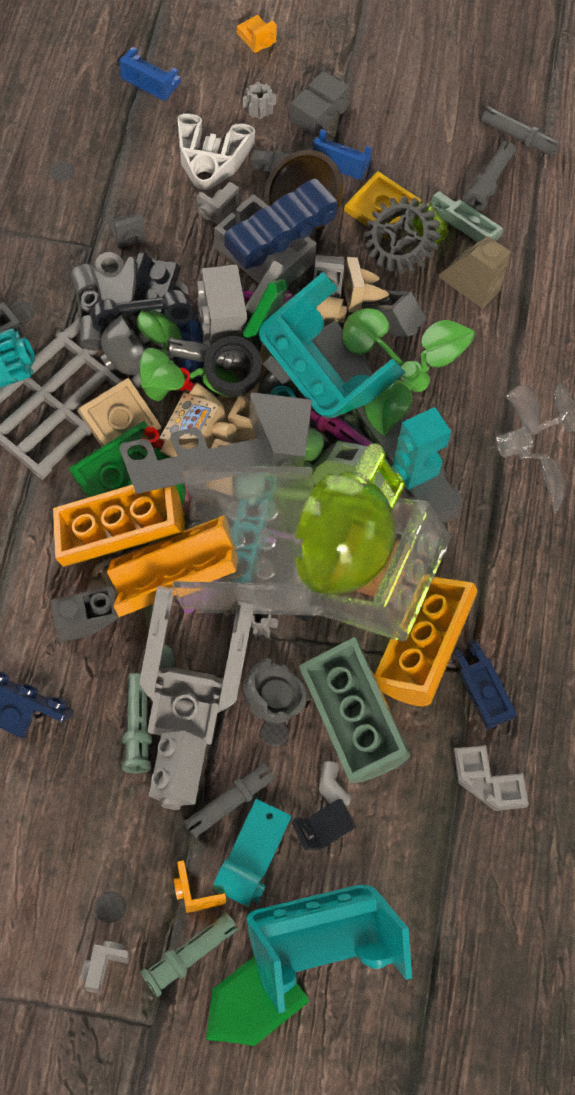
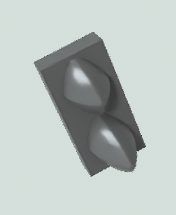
[257,356,299,394]

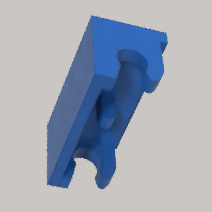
[119,47,181,101]
[312,129,372,180]

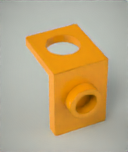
[173,860,226,913]

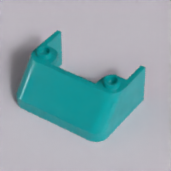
[259,272,406,418]
[246,885,412,1013]

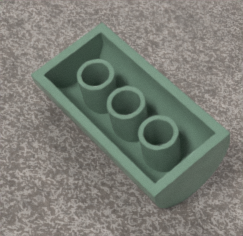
[299,637,410,783]

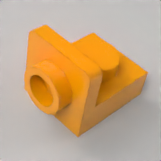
[237,15,277,53]

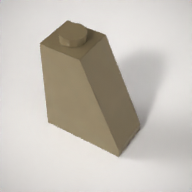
[439,236,511,309]

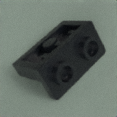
[132,252,181,316]

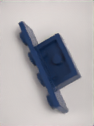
[0,672,74,738]

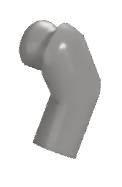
[319,761,351,807]

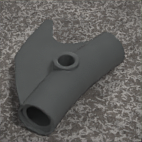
[70,257,136,351]

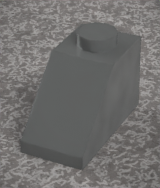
[361,290,427,338]

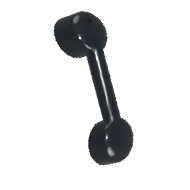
[90,290,195,332]

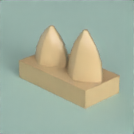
[342,257,389,312]

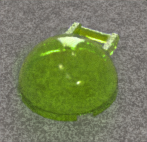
[295,444,405,595]

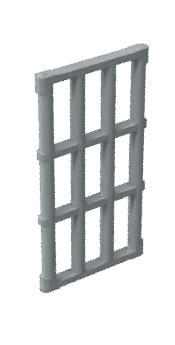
[0,313,173,480]

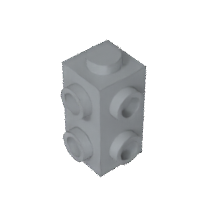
[149,730,207,810]

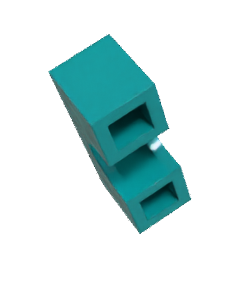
[392,407,451,490]

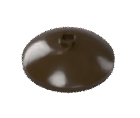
[264,150,344,231]

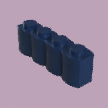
[224,179,338,270]

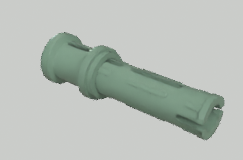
[122,673,152,774]
[140,913,238,997]

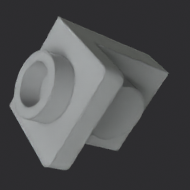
[196,182,239,225]

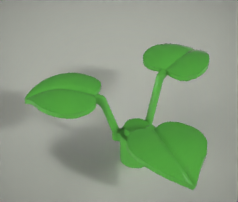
[342,308,476,436]
[137,310,244,401]

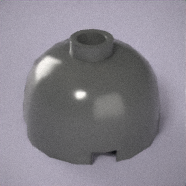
[100,315,148,375]

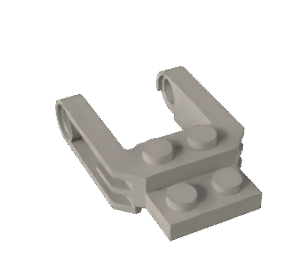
[139,586,254,745]

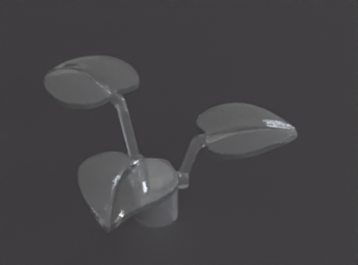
[497,383,575,512]

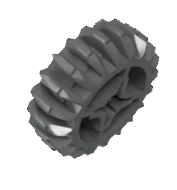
[364,196,441,274]

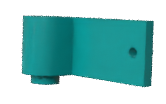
[212,799,292,908]

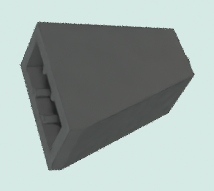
[249,392,312,476]

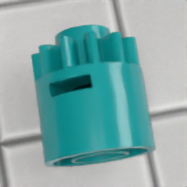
[0,328,35,388]

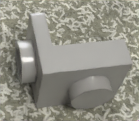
[81,941,130,994]

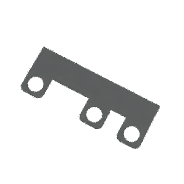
[119,428,268,494]

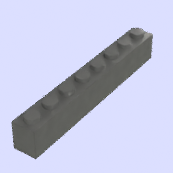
[312,321,462,532]

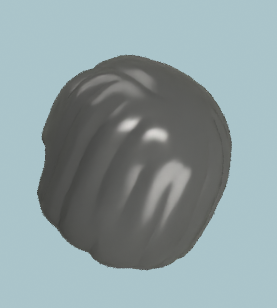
[243,658,307,724]

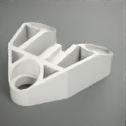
[178,114,255,190]

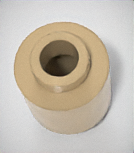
[316,296,348,325]

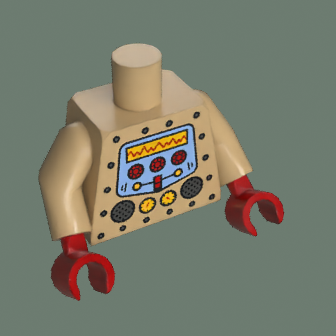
[141,368,237,457]

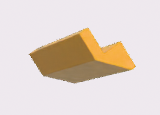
[107,515,238,617]

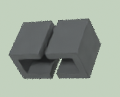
[290,71,349,137]

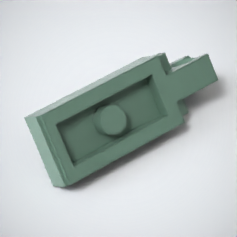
[428,191,504,243]

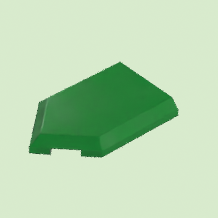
[243,279,287,338]
[206,956,309,1046]

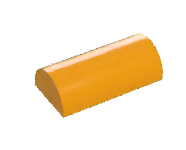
[53,485,185,566]
[374,574,477,706]

